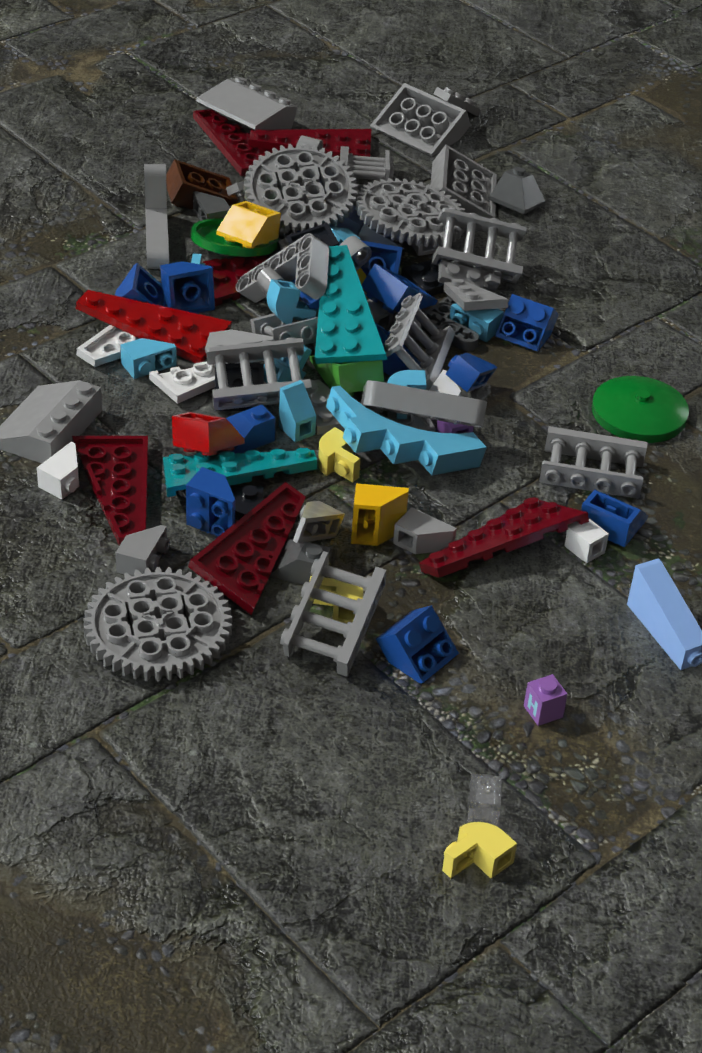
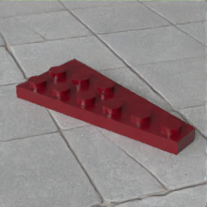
[193,109,272,177]
[72,435,148,546]
[188,482,306,615]
[419,497,589,578]

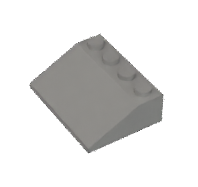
[196,77,298,130]
[370,83,471,157]
[430,145,497,218]
[0,380,102,463]

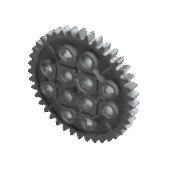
[244,143,358,234]
[355,178,465,247]
[83,567,232,681]

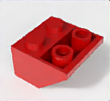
[172,412,245,456]

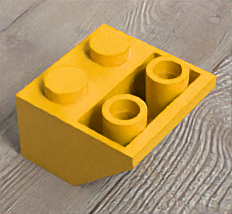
[216,201,281,248]
[351,483,409,546]

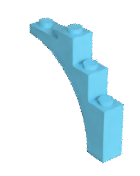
[326,386,487,476]

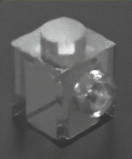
[467,773,502,825]

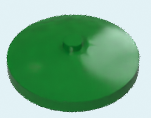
[191,218,279,257]
[592,376,689,443]

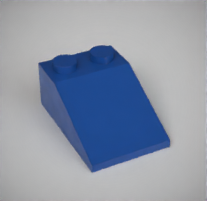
[362,263,438,314]

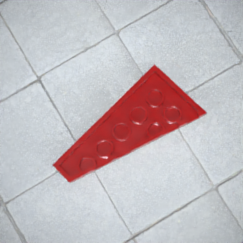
[76,290,232,363]

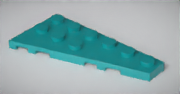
[315,245,388,364]
[163,448,317,497]

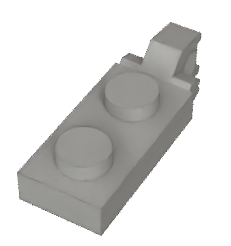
[438,260,500,291]

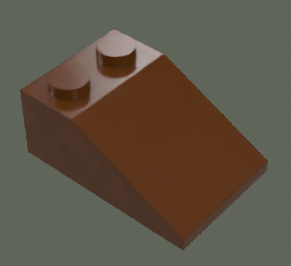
[166,159,238,209]

